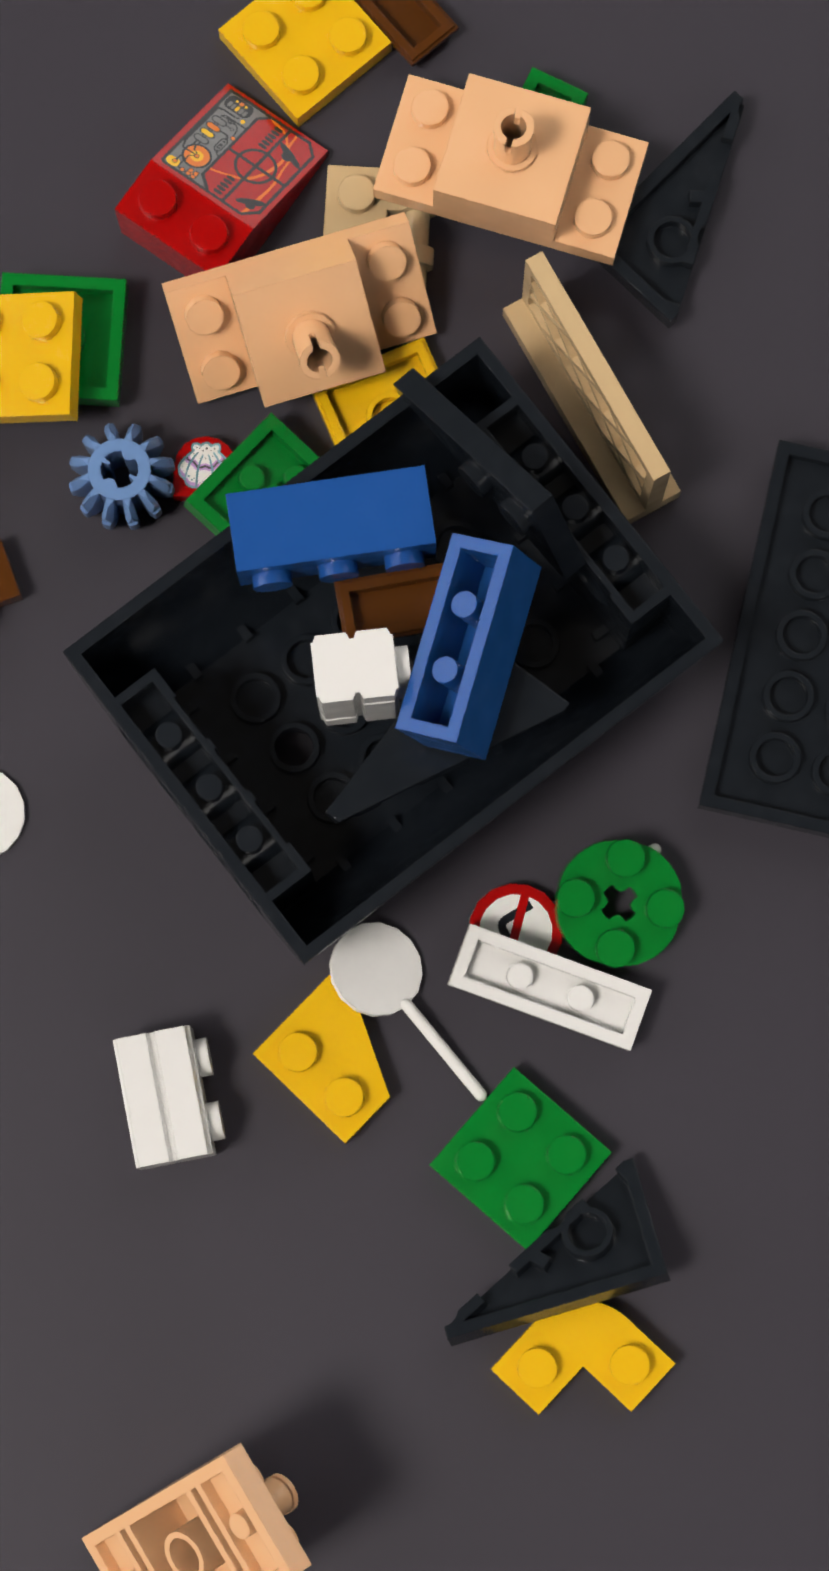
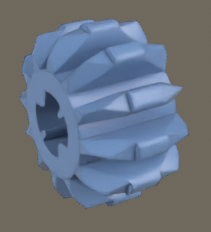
[69,423,175,530]

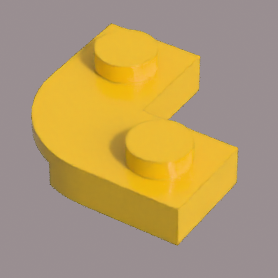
[490,1302,676,1415]

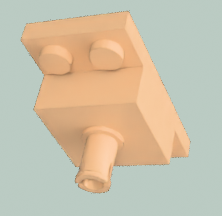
[373,73,649,266]
[161,212,437,408]
[81,1443,312,1571]

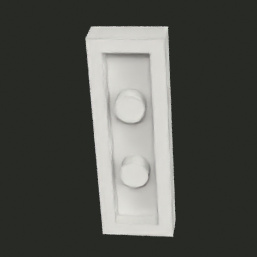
[447,924,652,1051]

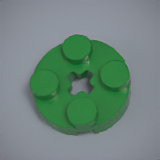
[554,839,685,968]

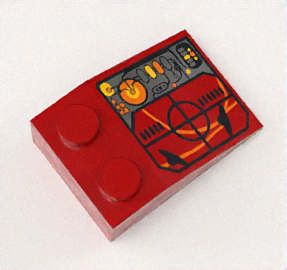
[114,83,329,276]

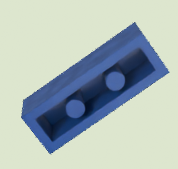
[225,465,436,592]
[395,533,542,760]

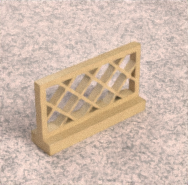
[503,251,681,524]

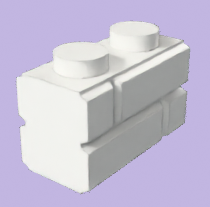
[310,628,411,726]
[113,1025,226,1170]

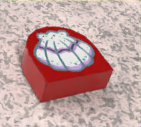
[173,436,232,501]

